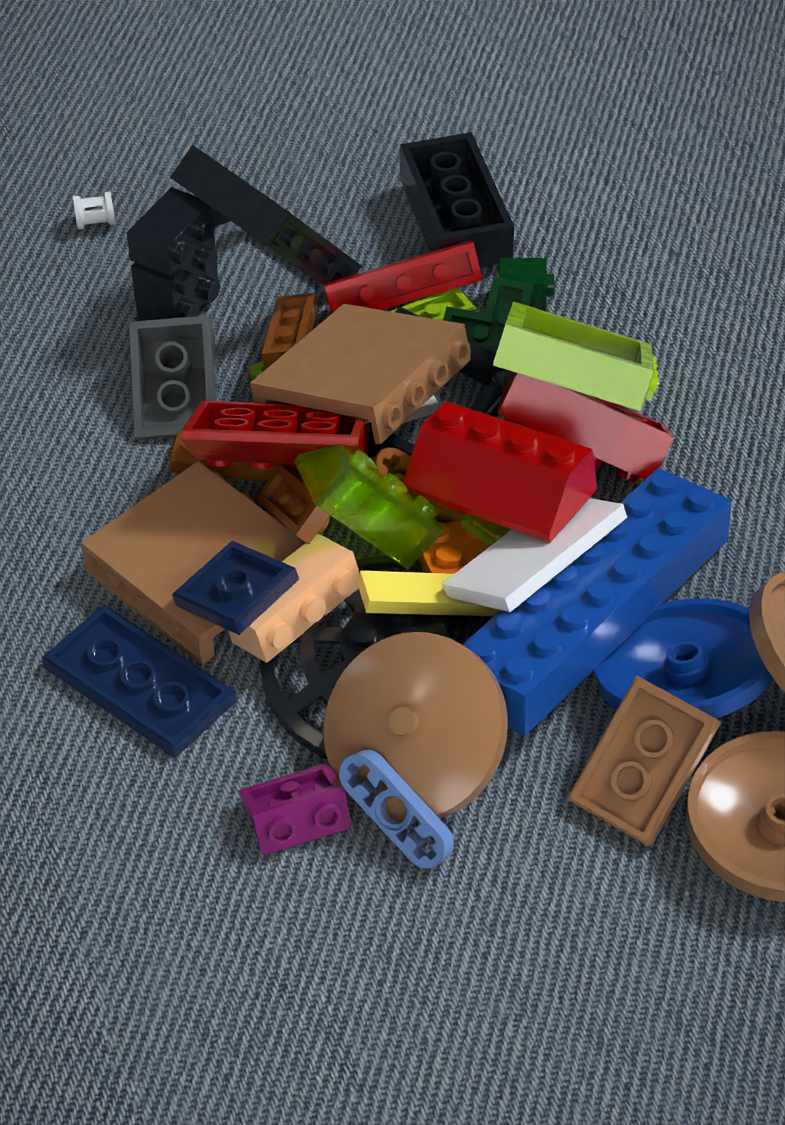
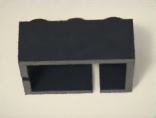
[127,187,221,321]

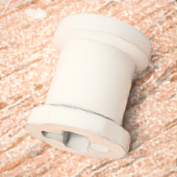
[73,191,115,230]

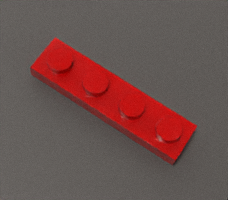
[322,241,483,315]

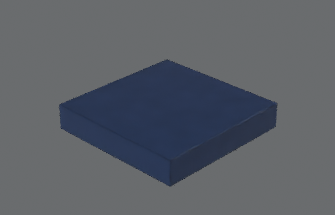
[172,541,299,635]

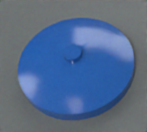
[594,598,773,718]

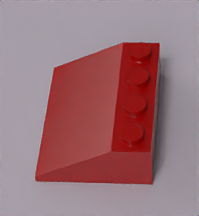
[181,401,369,472]

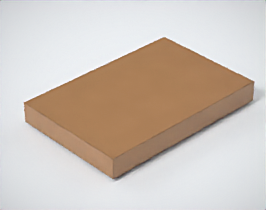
[567,675,721,848]

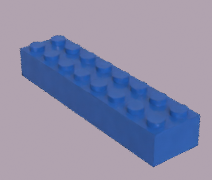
[463,468,732,737]

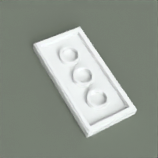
[442,498,627,612]

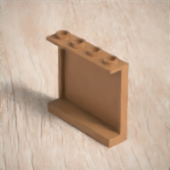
[250,304,471,444]
[81,461,306,666]

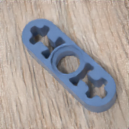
[339,750,454,869]

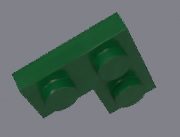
[443,277,534,354]

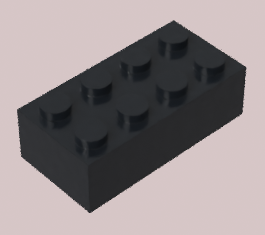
[400,132,514,267]

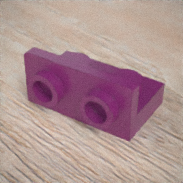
[238,763,352,855]

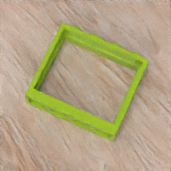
[493,301,659,411]

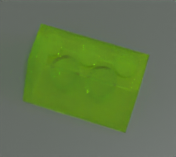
[294,444,443,570]

